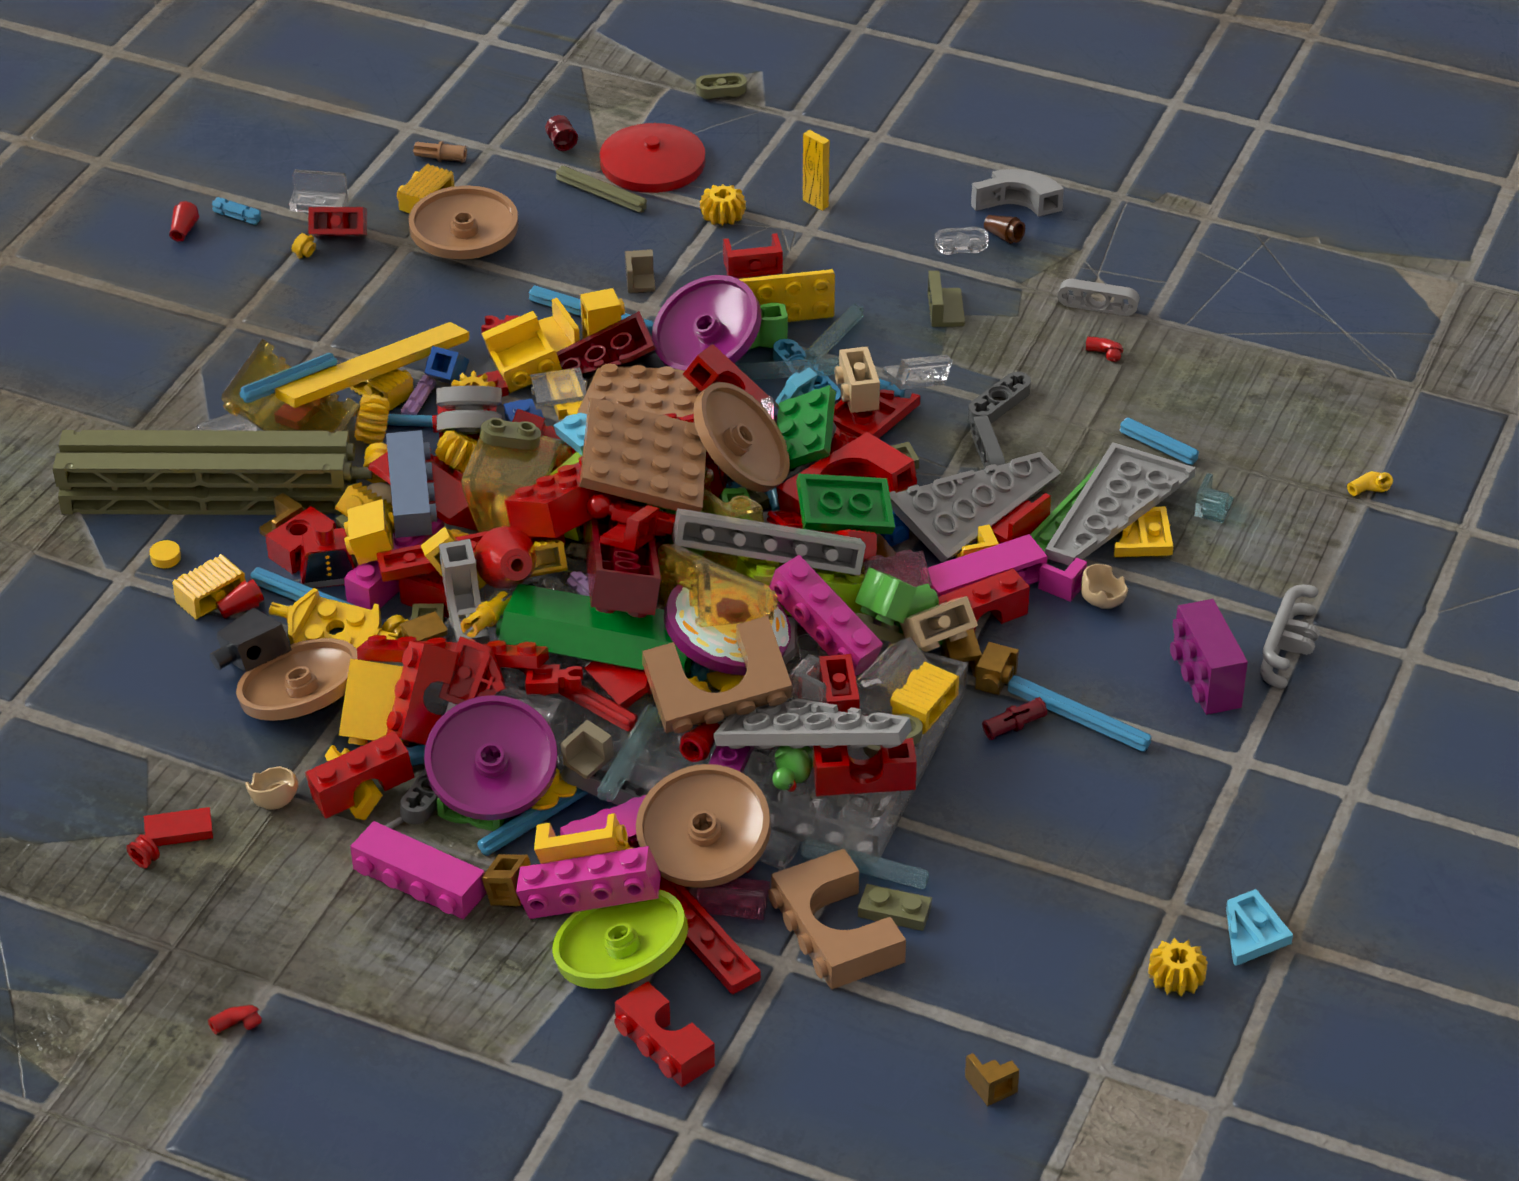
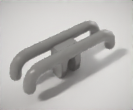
[1260,584,1320,689]

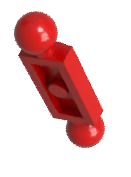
[587,494,676,536]

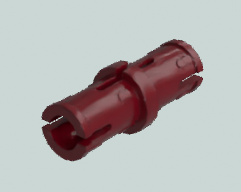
[982,697,1047,740]

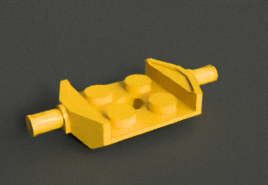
[269,588,401,649]

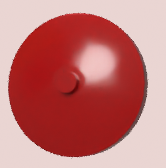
[600,123,705,193]

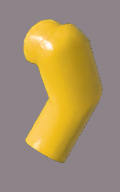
[1347,471,1393,496]

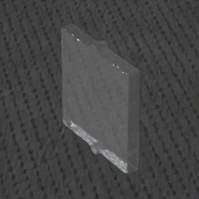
[530,368,587,407]

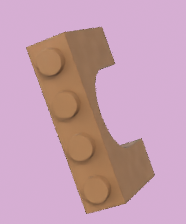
[642,616,792,733]
[768,848,906,990]

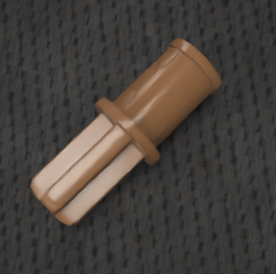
[413,141,467,163]

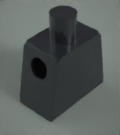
[210,608,292,671]

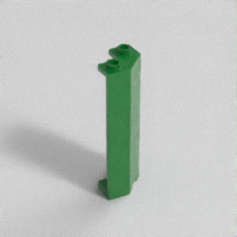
[496,583,693,679]

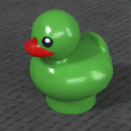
[772,746,813,792]

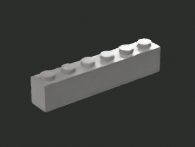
[672,508,866,575]

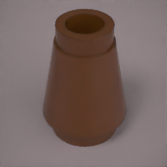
[984,215,1025,244]

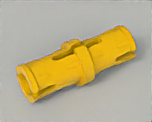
[461,591,512,638]

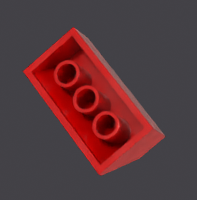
[368,448,499,532]

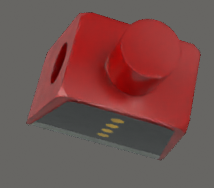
[299,520,358,588]

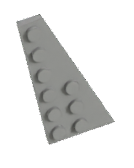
[1045,442,1196,566]
[889,452,1061,563]
[714,698,912,749]

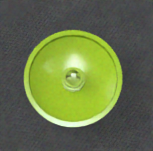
[552,889,688,989]

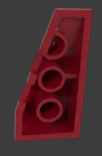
[544,311,657,382]

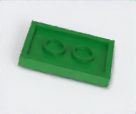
[777,385,836,470]
[796,473,895,534]

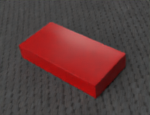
[144,807,213,846]

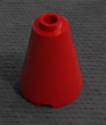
[474,526,537,589]

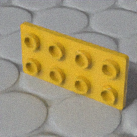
[739,269,835,322]

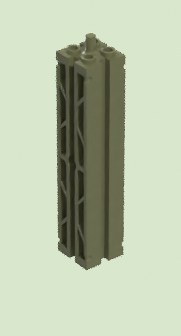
[53,430,372,515]

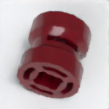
[545,115,578,151]

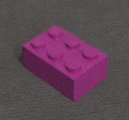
[1170,599,1248,715]

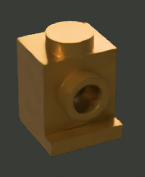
[975,642,1019,695]
[482,854,531,906]

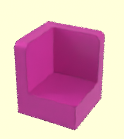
[1038,557,1087,602]

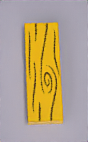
[803,130,830,211]

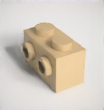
[834,346,880,413]
[900,596,978,653]

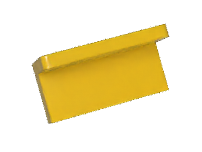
[538,298,580,352]

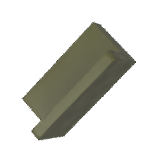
[928,271,965,327]

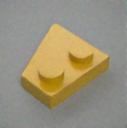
[1114,506,1173,557]

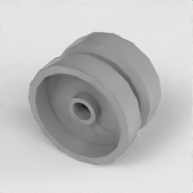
[436,386,502,435]

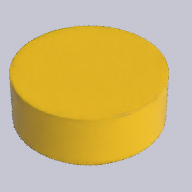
[149,540,181,568]

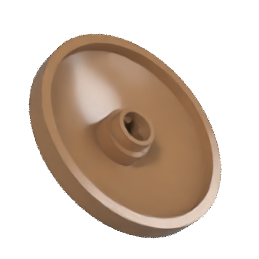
[409,186,519,259]
[693,382,790,492]
[236,638,358,721]
[636,764,771,888]

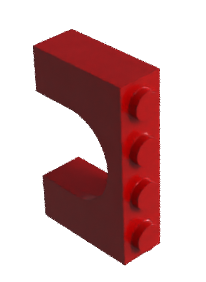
[776,432,917,532]

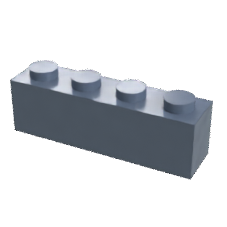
[386,430,437,538]

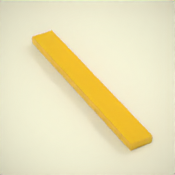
[275,322,469,408]

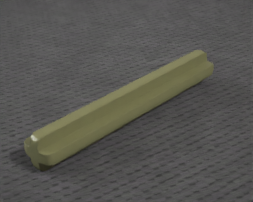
[555,165,647,213]

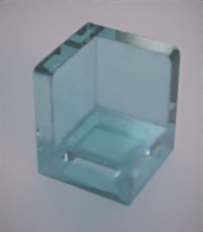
[1194,473,1233,523]

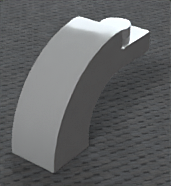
[971,169,1064,217]
[439,539,490,644]

